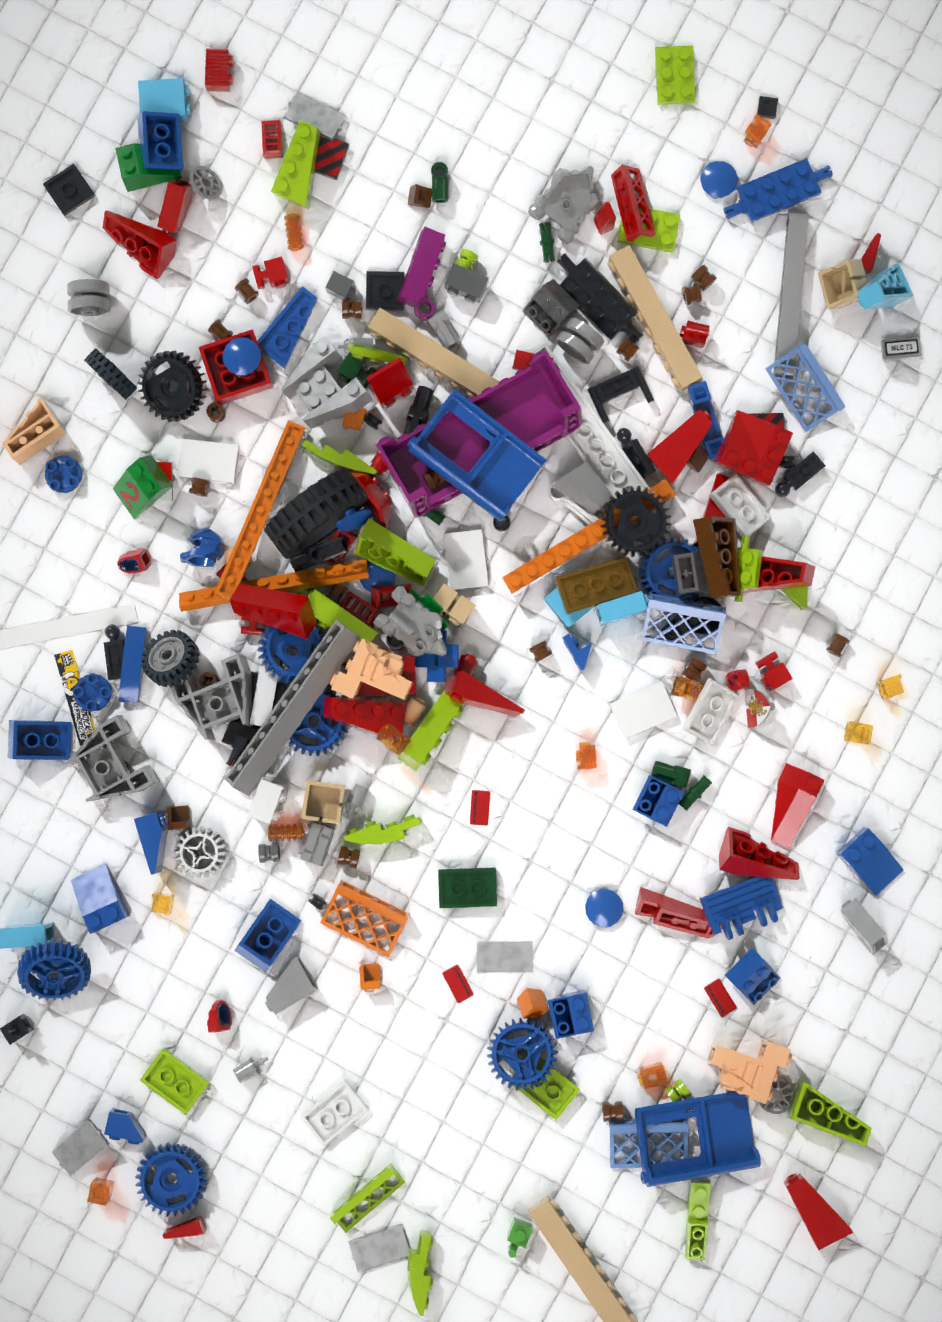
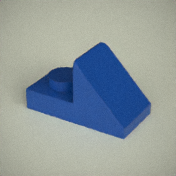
[561,634,592,672]

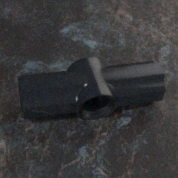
[403,386,434,434]
[290,537,348,572]

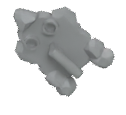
[528,166,600,244]
[373,586,447,657]

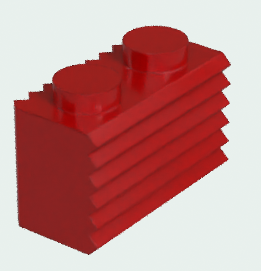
[205,48,234,92]

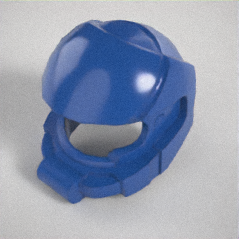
[180,528,225,567]

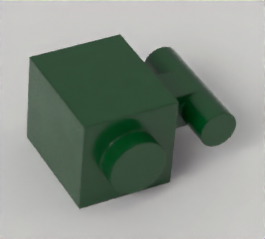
[337,352,377,389]

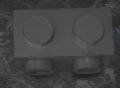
[445,263,489,303]

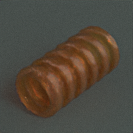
[284,213,304,251]
[268,823,304,842]

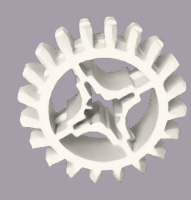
[174,826,227,879]

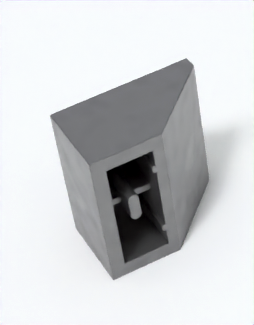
[523,279,580,338]
[671,552,709,596]

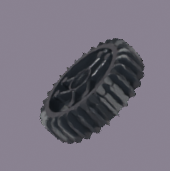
[137,350,207,422]
[600,486,672,557]

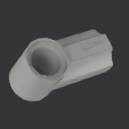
[427,309,460,349]

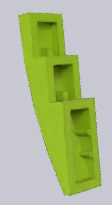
[302,439,378,477]

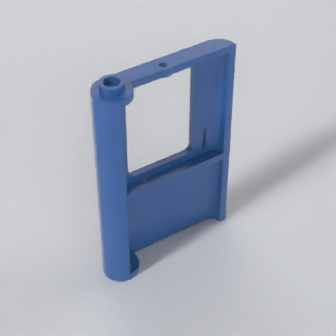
[407,389,547,521]
[635,1091,761,1187]

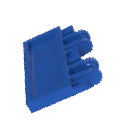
[699,877,783,940]

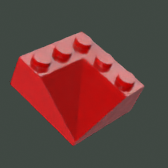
[198,329,273,405]
[713,410,793,486]

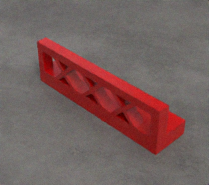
[611,165,656,242]

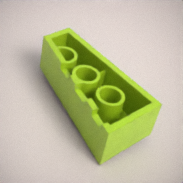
[271,120,321,210]
[355,519,436,586]
[305,588,378,649]
[398,690,464,772]
[787,1080,872,1147]

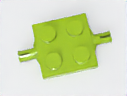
[734,536,763,602]

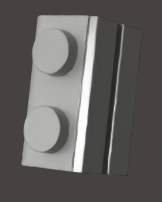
[298,822,335,866]

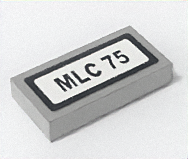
[880,336,922,360]

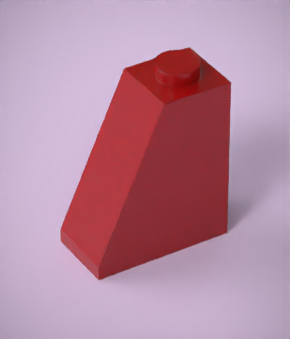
[157,179,197,234]

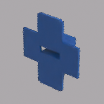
[415,630,459,682]

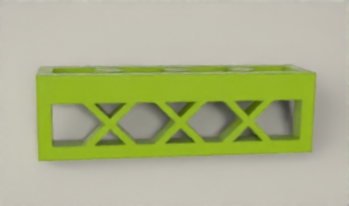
[330,1163,406,1233]

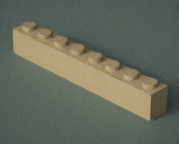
[607,245,703,392]
[368,308,500,397]
[528,1196,638,1322]

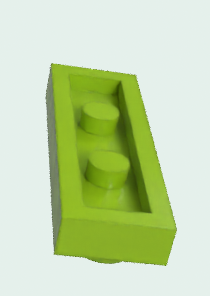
[347,342,407,366]

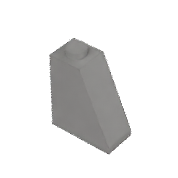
[553,461,613,514]
[840,898,888,955]
[265,955,317,1015]

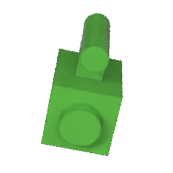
[507,1217,533,1258]

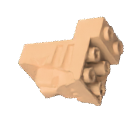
[330,639,413,700]
[707,1041,792,1104]

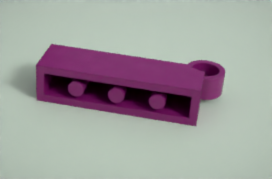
[397,227,447,320]

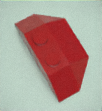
[350,471,392,530]

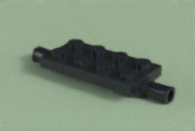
[557,253,643,344]
[221,662,287,766]

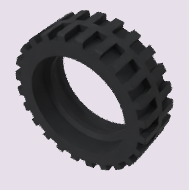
[264,468,368,559]

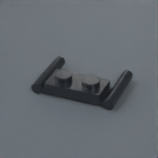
[587,366,655,424]

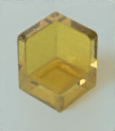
[876,674,904,700]
[844,721,873,745]
[151,892,175,915]

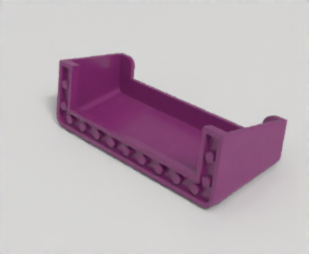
[376,351,582,518]

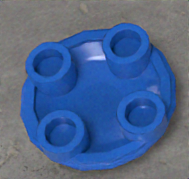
[700,161,738,199]
[223,338,261,376]
[45,456,82,493]
[336,507,373,532]
[359,561,397,592]
[73,673,112,712]
[585,889,623,927]

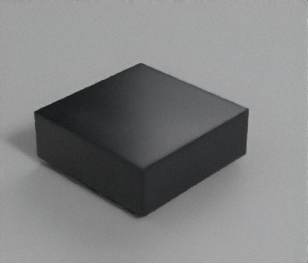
[756,96,778,119]

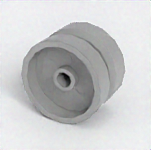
[67,279,111,316]
[555,317,605,365]

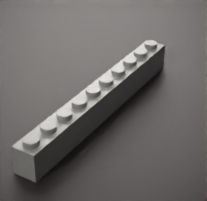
[224,620,361,796]

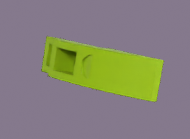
[343,814,422,844]
[685,1179,711,1261]
[407,1230,433,1316]

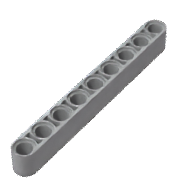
[773,212,809,380]

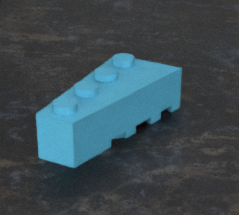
[857,262,914,310]

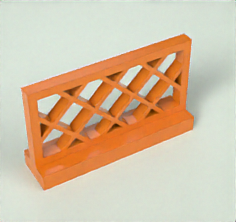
[320,880,410,957]

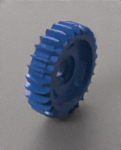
[639,537,703,601]
[257,626,325,685]
[288,688,349,756]
[17,940,91,1001]
[487,1018,559,1091]
[135,1142,208,1217]

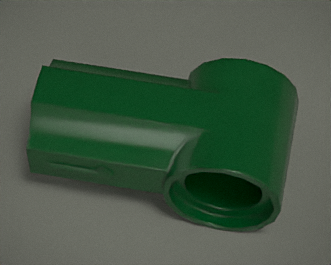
[431,162,449,203]
[651,761,692,788]

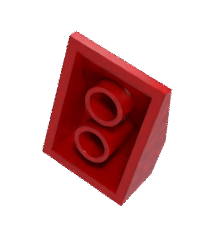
[367,357,414,408]

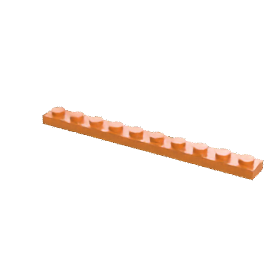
[214,420,306,600]
[502,479,675,594]
[179,559,369,612]

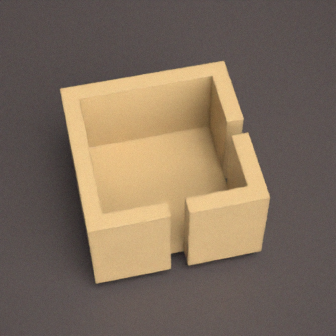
[818,259,868,309]
[433,584,476,627]
[301,780,347,824]

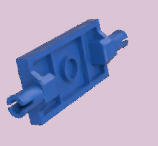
[723,158,833,223]

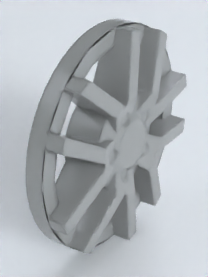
[189,166,222,201]
[759,1077,794,1114]

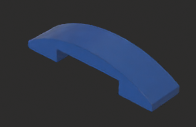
[687,381,724,460]
[118,625,146,703]

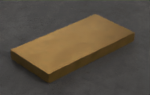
[554,556,639,615]

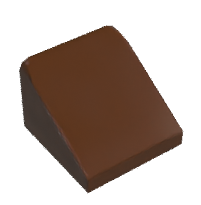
[408,184,432,208]
[687,447,708,473]

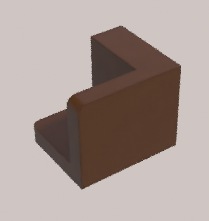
[167,805,190,830]

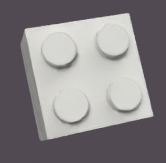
[248,779,288,824]

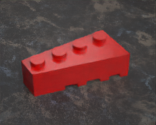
[743,556,816,593]
[229,584,317,639]
[323,697,405,742]

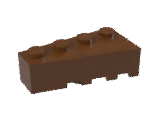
[693,516,741,598]

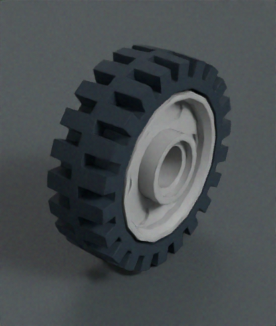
[84,348,137,400]
[141,630,200,687]

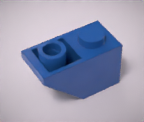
[104,1108,146,1145]

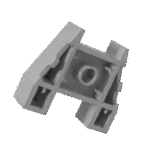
[280,336,373,429]
[171,654,253,741]
[65,715,159,802]

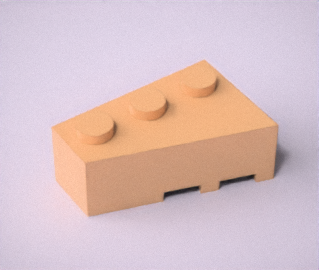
[2,397,67,465]

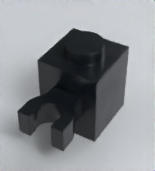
[0,1014,34,1045]

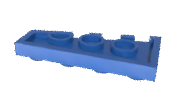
[257,286,318,369]

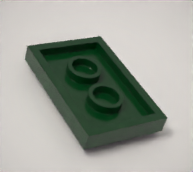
[438,867,497,908]

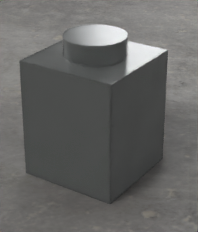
[325,271,356,300]

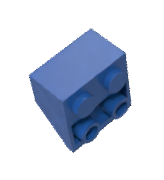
[632,775,684,827]
[725,948,781,1005]
[548,990,594,1039]

